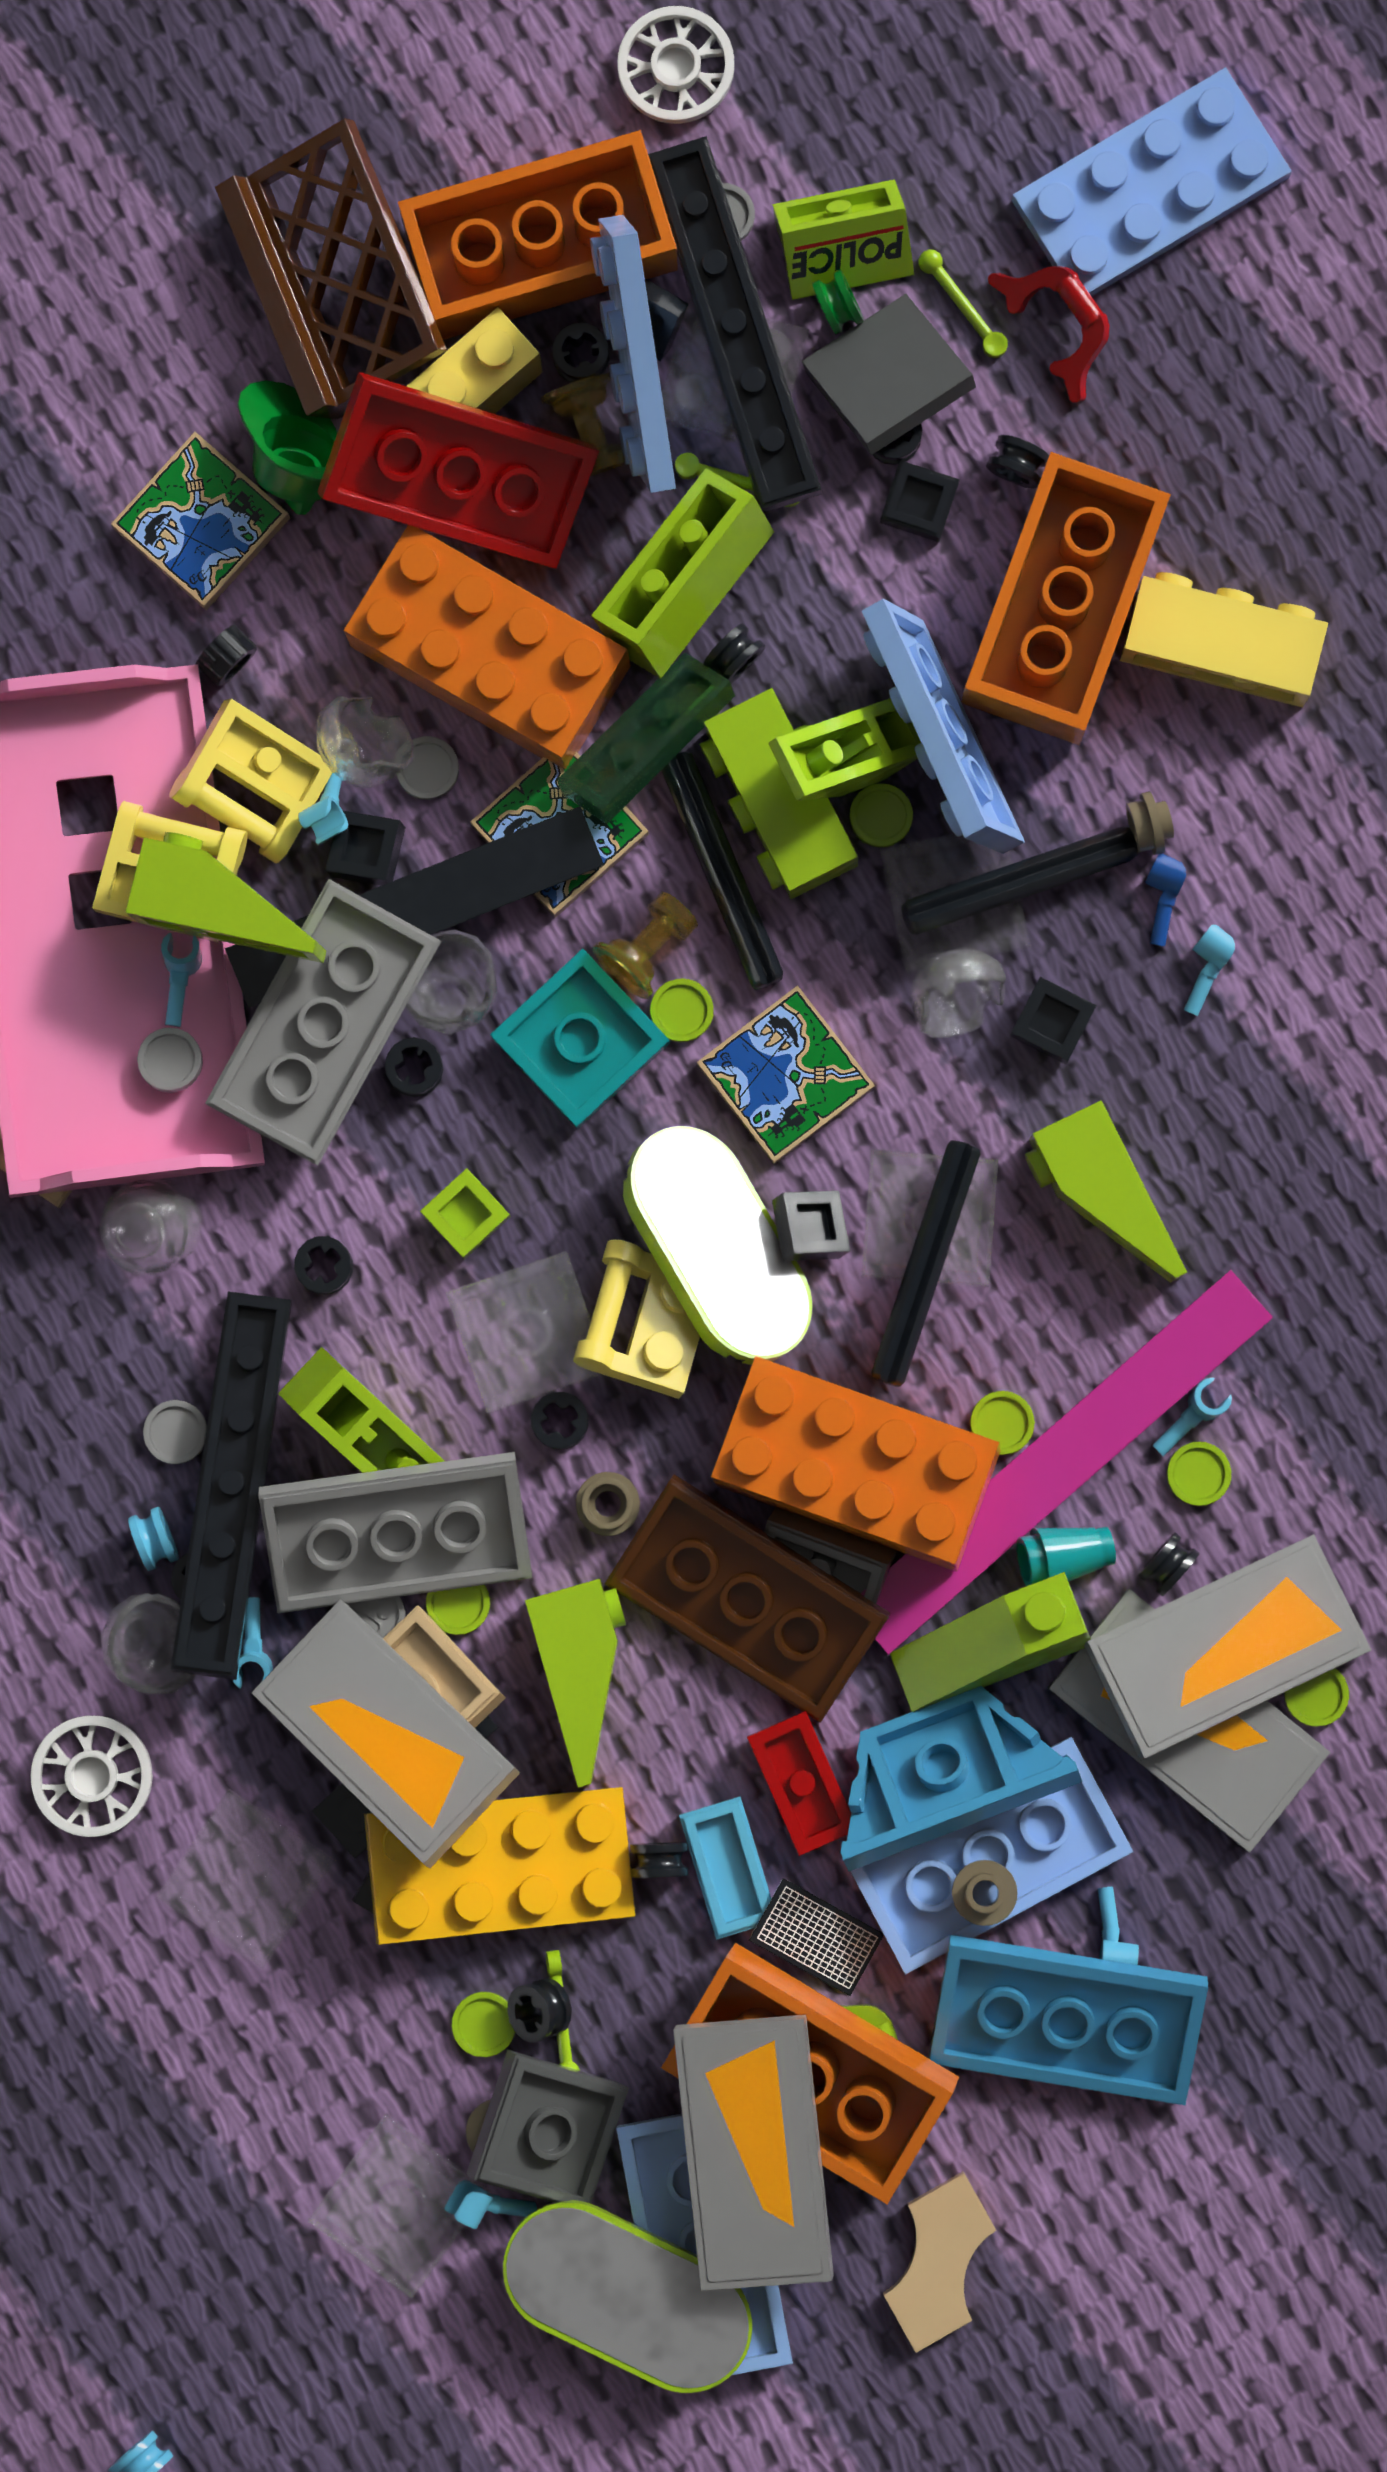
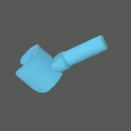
[298,766,348,845]
[1184,925,1235,1016]
[161,933,202,1027]
[1152,1378,1232,1456]
[233,1597,273,1689]
[1097,1887,1139,1965]
[444,2180,537,2229]

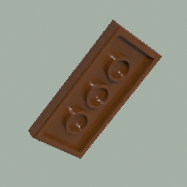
[604,1474,891,1723]

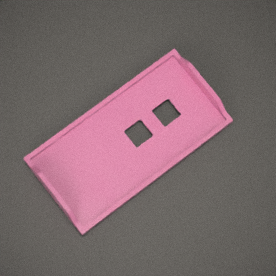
[0,664,265,1198]

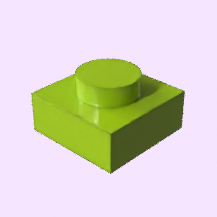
[420,1168,511,1260]

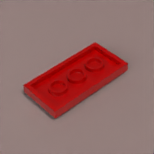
[317,372,599,569]

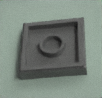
[802,294,976,455]
[466,2050,629,2204]

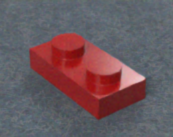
[747,1711,851,1856]

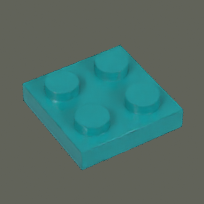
[490,948,670,1130]

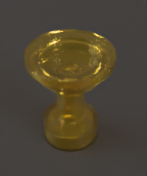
[540,373,625,477]
[592,891,698,999]

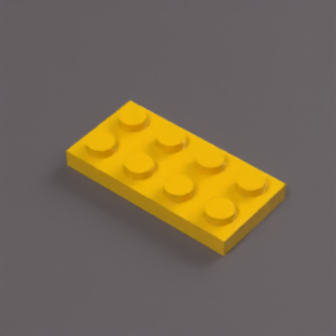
[364,1787,635,1945]

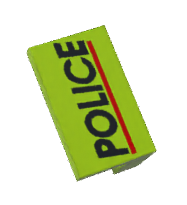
[772,179,914,300]

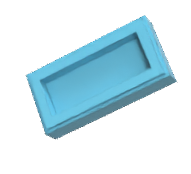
[679,1796,772,1940]

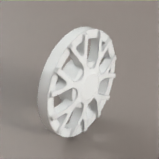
[617,6,734,124]
[31,1715,153,1837]

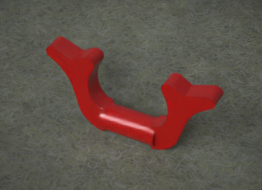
[988,266,1110,403]

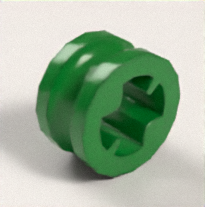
[812,269,864,335]

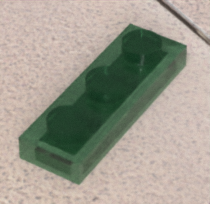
[557,653,735,824]

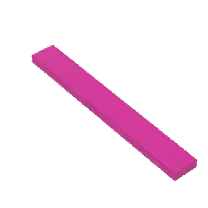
[861,1270,1273,1655]

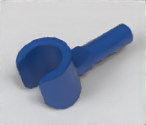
[1145,854,1186,946]

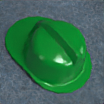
[237,380,338,515]

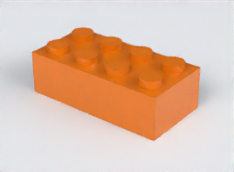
[398,130,678,340]
[961,452,1171,746]
[343,525,631,769]
[711,1356,1000,1572]
[661,1942,959,2205]

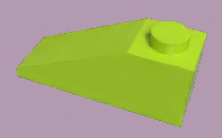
[768,698,921,801]
[126,832,326,963]
[1025,1100,1187,1283]
[278,1347,445,1473]
[890,1572,1091,1712]
[525,1579,626,1788]

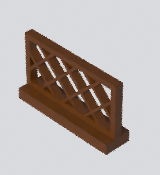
[215,118,447,419]

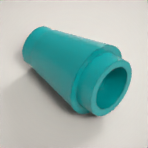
[1016,1527,1116,1586]

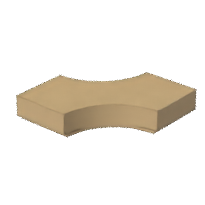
[883,2171,997,2353]

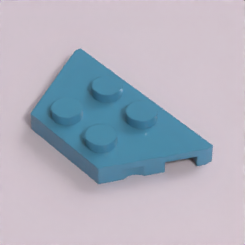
[840,1686,1083,1872]

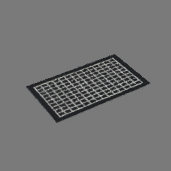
[749,1878,884,1996]

